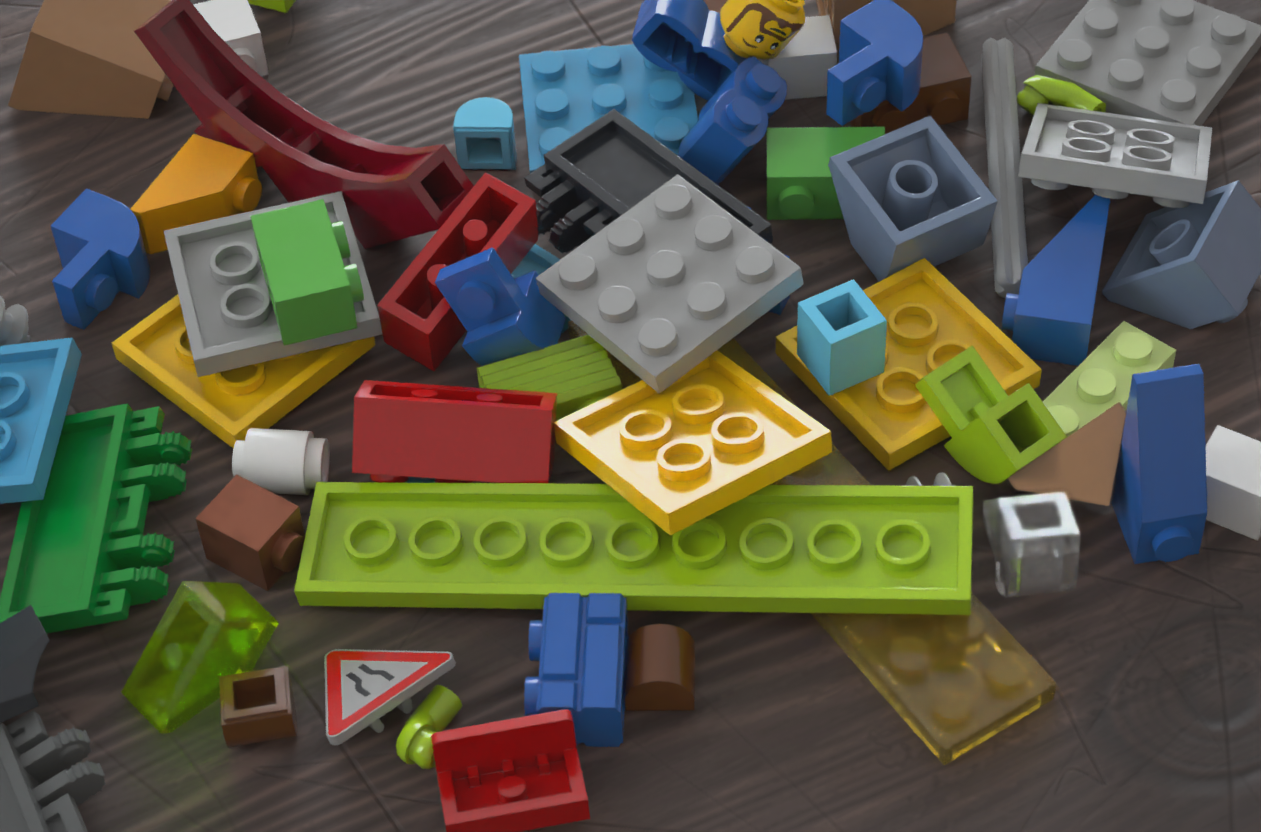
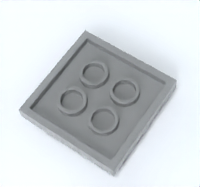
[1035,0,1261,126]
[1018,103,1212,208]
[536,174,804,394]
[164,191,382,377]

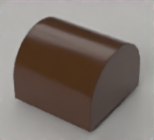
[625,624,695,711]
[219,666,298,748]

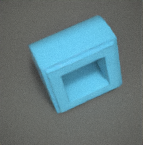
[453,97,517,170]

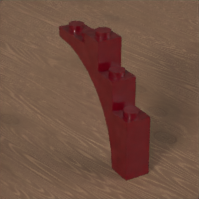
[134,0,474,249]

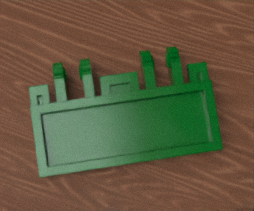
[0,403,192,634]

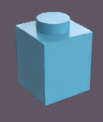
[797,279,887,396]

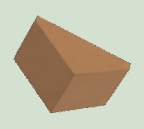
[1008,402,1126,506]

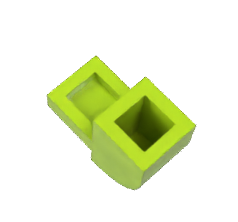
[915,345,1067,484]

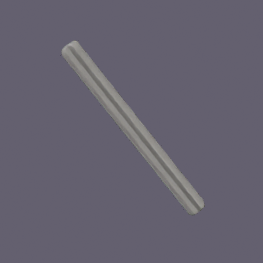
[981,38,1028,298]

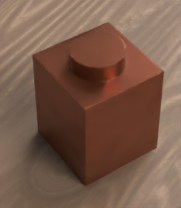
[195,474,305,591]

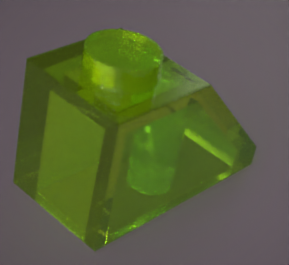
[121,581,279,734]

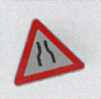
[324,649,456,745]

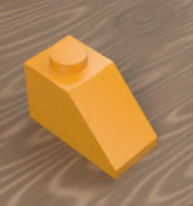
[130,134,262,254]

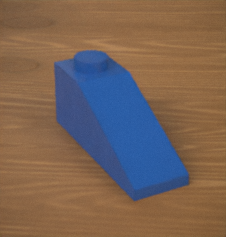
[1002,195,1110,366]
[1111,364,1207,564]

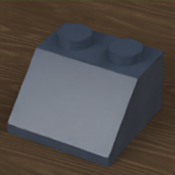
[828,115,998,281]
[1102,180,1261,329]

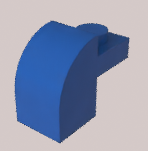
[826,0,923,126]
[51,188,150,330]
[435,247,566,366]

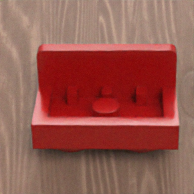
[431,709,590,832]

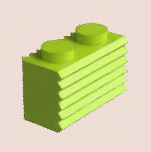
[477,334,622,440]

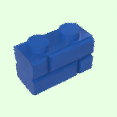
[524,593,628,747]

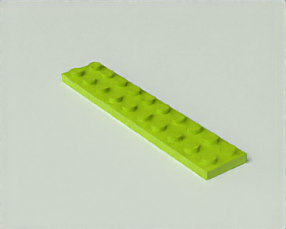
[294,482,974,615]

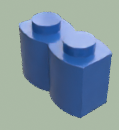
[632,0,750,100]
[678,57,787,185]

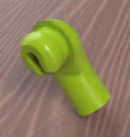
[1016,75,1106,115]
[396,685,462,769]

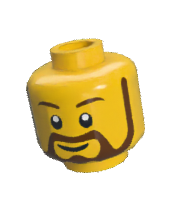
[720,0,805,60]

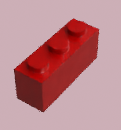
[377,172,539,371]
[352,380,557,483]

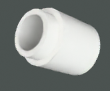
[232,428,330,495]

